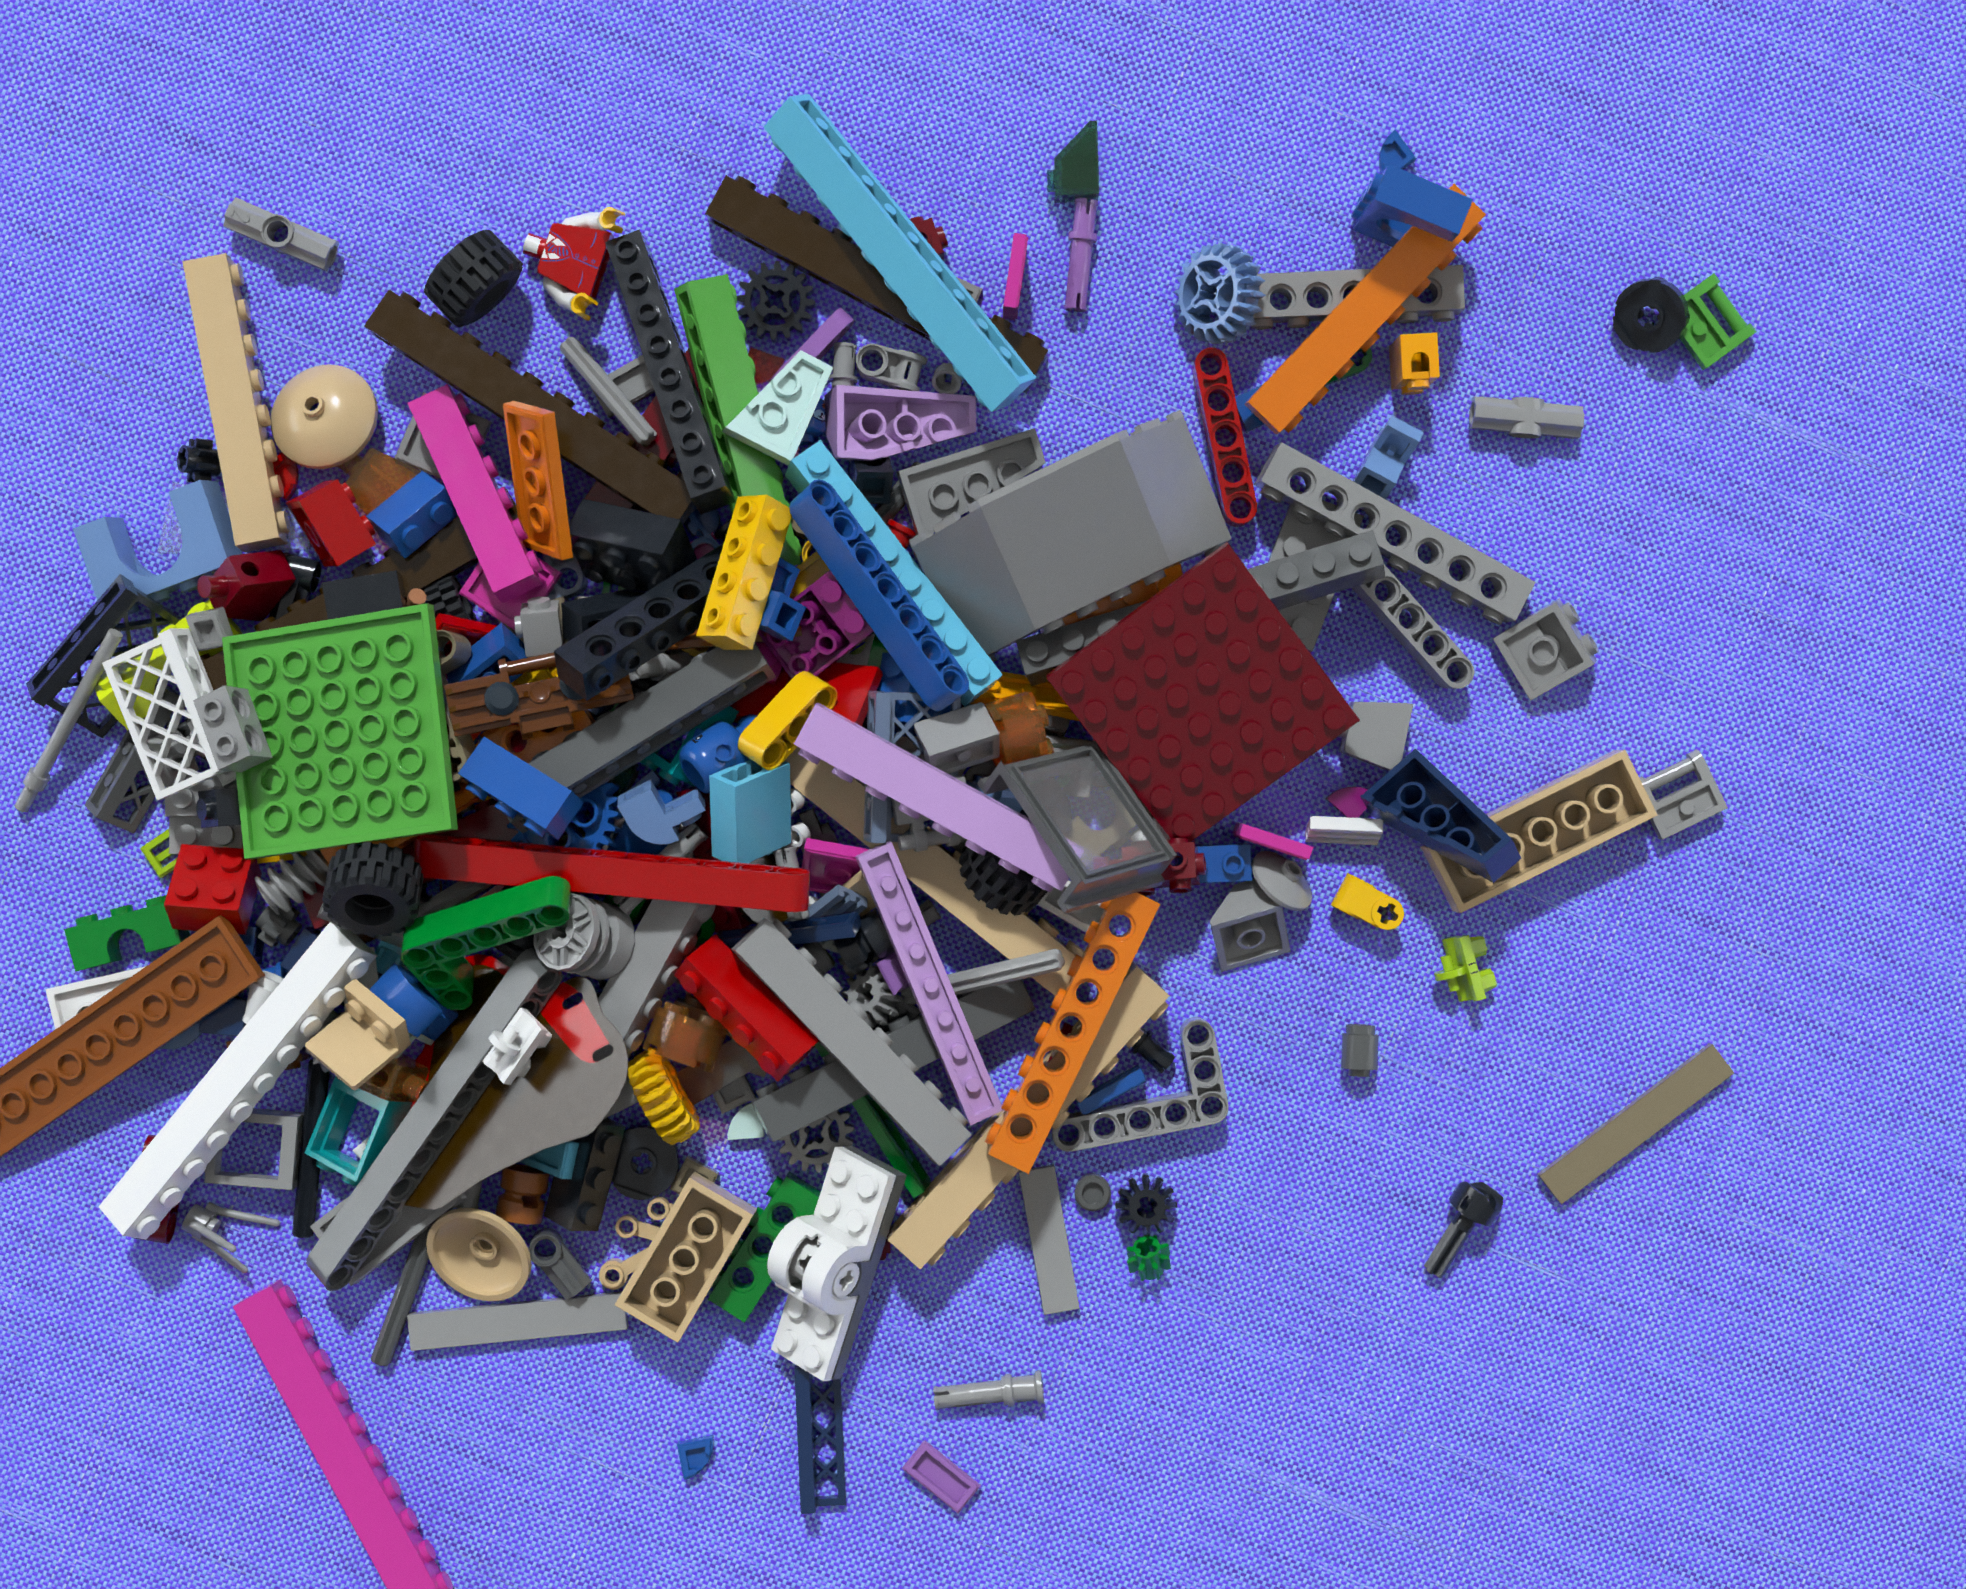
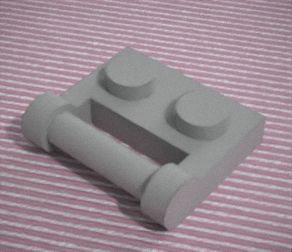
[1639,749,1728,840]

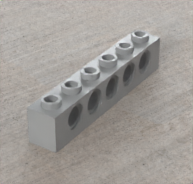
[1251,265,1465,330]

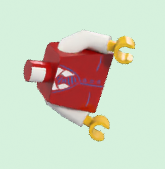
[523,207,625,321]

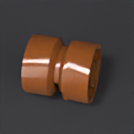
[495,1164,550,1225]

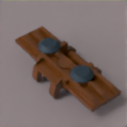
[444,652,634,740]

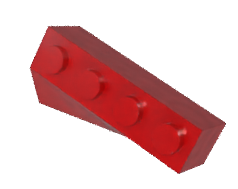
[674,934,819,1082]

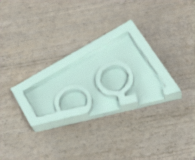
[722,350,833,465]

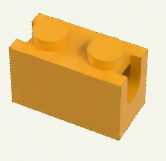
[1389,332,1440,395]

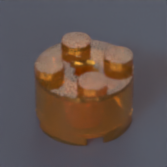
[984,691,1054,767]
[643,1001,727,1073]

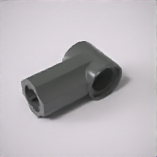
[529,1228,592,1300]

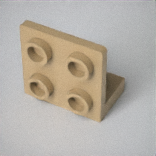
[305,978,411,1090]

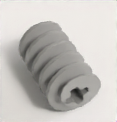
[254,850,329,915]

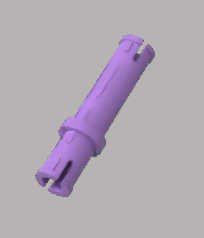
[1064,198,1098,312]

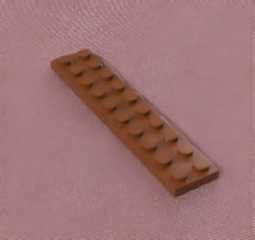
[0,915,265,1158]

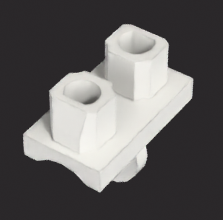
[482,1008,552,1085]

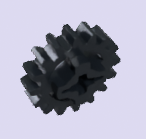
[737,261,816,343]

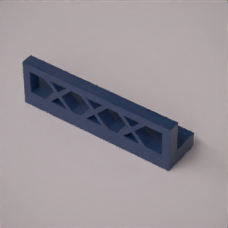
[794,1365,846,1514]

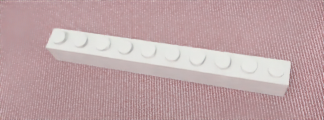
[99,921,377,1240]

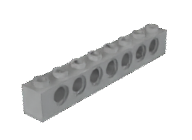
[1254,442,1536,625]

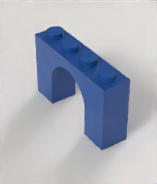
[1351,164,1473,247]

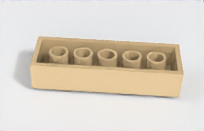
[1420,750,1658,913]

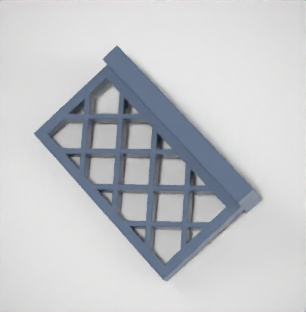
[863,691,961,843]

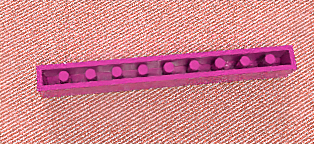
[233,1279,453,1589]

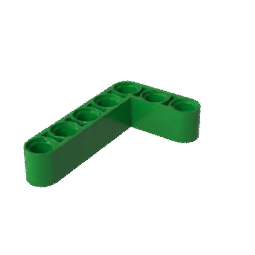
[401,876,571,1010]

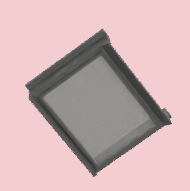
[977,740,1177,914]

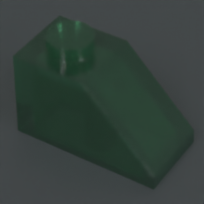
[1047,121,1099,203]

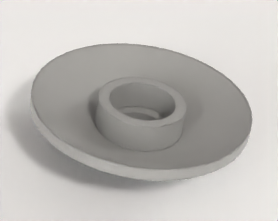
[1251,851,1312,911]

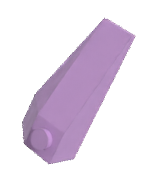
[824,385,976,461]

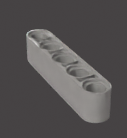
[1351,564,1474,689]

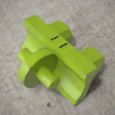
[1434,935,1497,1002]

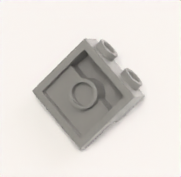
[1493,598,1599,701]
[165,775,243,855]

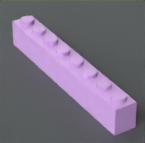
[794,703,1084,892]

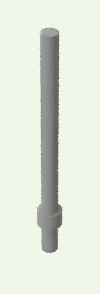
[14,628,123,812]

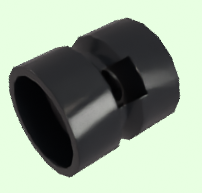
[833,908,895,975]

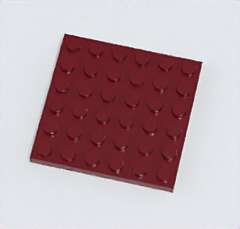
[1047,542,1360,842]

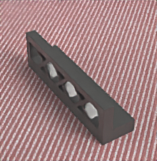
[84,680,191,833]

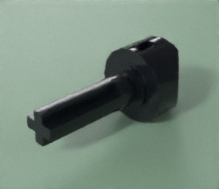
[1424,1181,1503,1278]

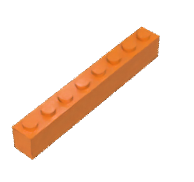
[1244,184,1486,434]

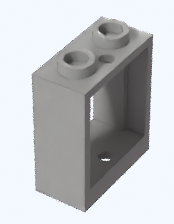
[204,1108,304,1190]

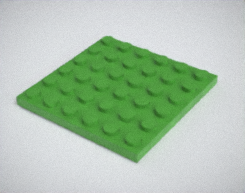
[222,603,458,859]

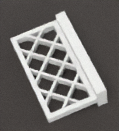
[102,628,231,800]

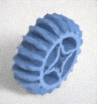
[1173,243,1266,344]

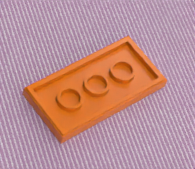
[503,401,573,560]

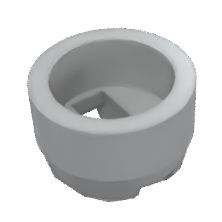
[932,363,962,394]

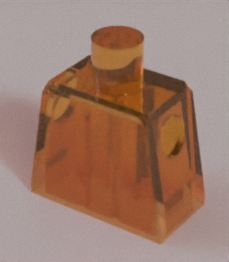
[336,448,421,515]
[337,1053,429,1102]

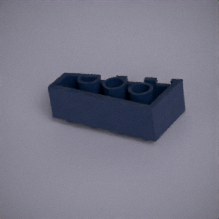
[1360,749,1521,883]

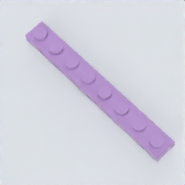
[855,841,1003,1126]

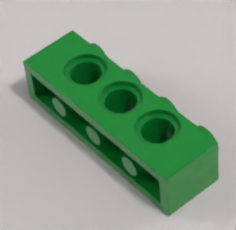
[708,1171,821,1323]

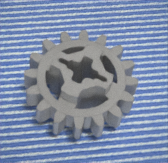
[779,1110,855,1173]

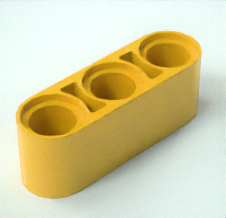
[737,671,837,770]

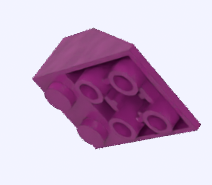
[757,570,874,679]

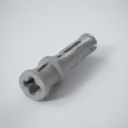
[933,1370,1044,1410]

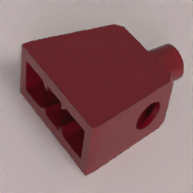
[197,550,296,621]

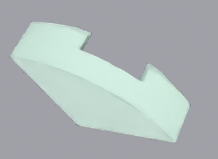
[728,1103,765,1140]

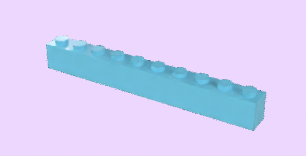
[764,94,1037,412]

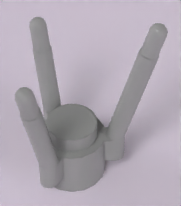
[182,1202,280,1273]

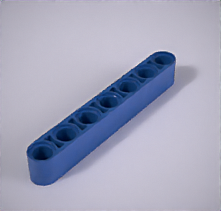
[789,479,969,711]

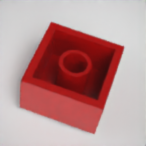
[286,479,376,567]
[164,844,262,935]

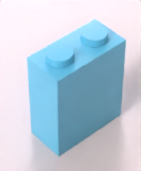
[709,759,791,863]

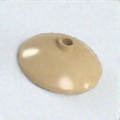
[271,364,378,469]
[426,1208,532,1301]

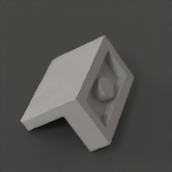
[914,702,1000,774]

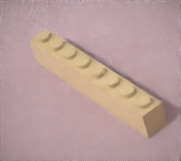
[182,253,291,552]

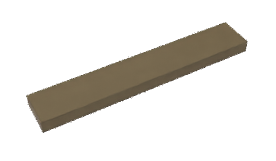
[1537,1043,1734,1205]

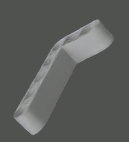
[1052,1017,1229,1152]

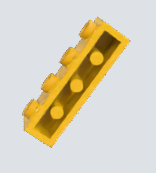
[696,495,792,650]

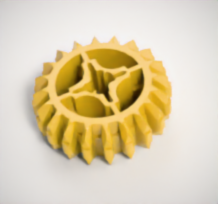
[627,1047,700,1145]

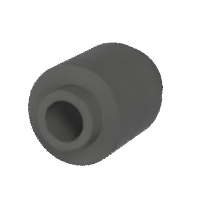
[1341,1024,1379,1077]

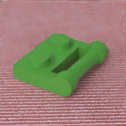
[1679,273,1757,370]

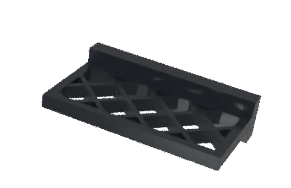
[26,574,182,738]

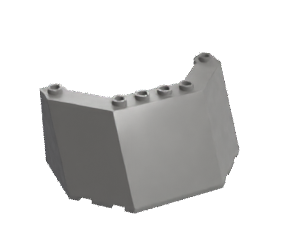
[909,410,1232,662]

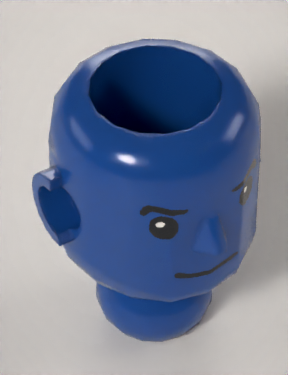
[679,714,757,794]

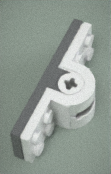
[767,1146,907,1382]

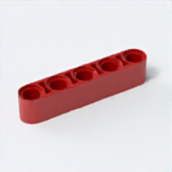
[1192,347,1257,527]

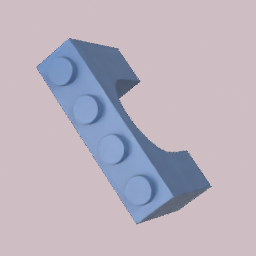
[73,480,242,615]

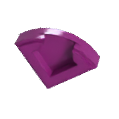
[1325,787,1368,818]

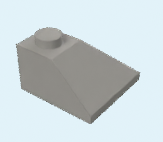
[1210,878,1291,972]

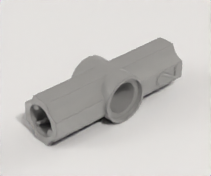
[223,197,339,271]
[1469,396,1585,439]

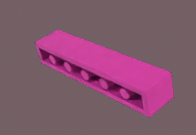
[407,384,543,603]

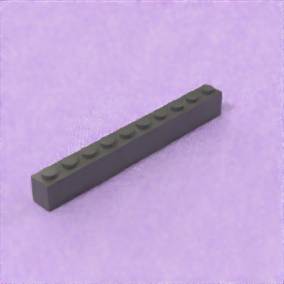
[1016,530,1385,686]

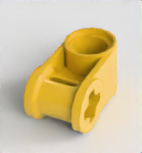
[1331,873,1404,930]

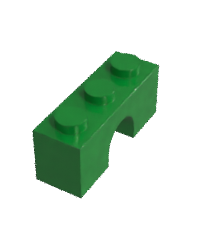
[64,895,191,972]

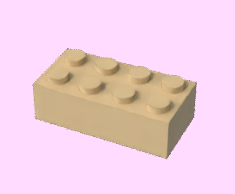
[615,1172,757,1343]

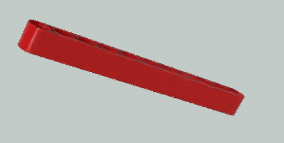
[414,834,810,912]

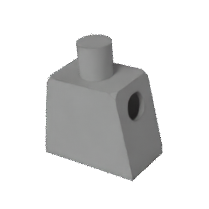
[1339,702,1413,771]

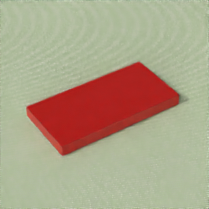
[730,663,883,726]

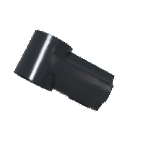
[269,552,322,620]

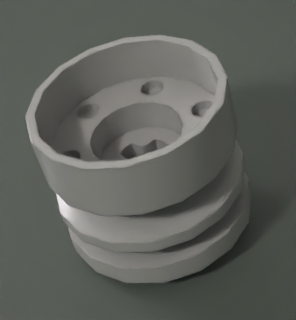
[534,893,635,980]

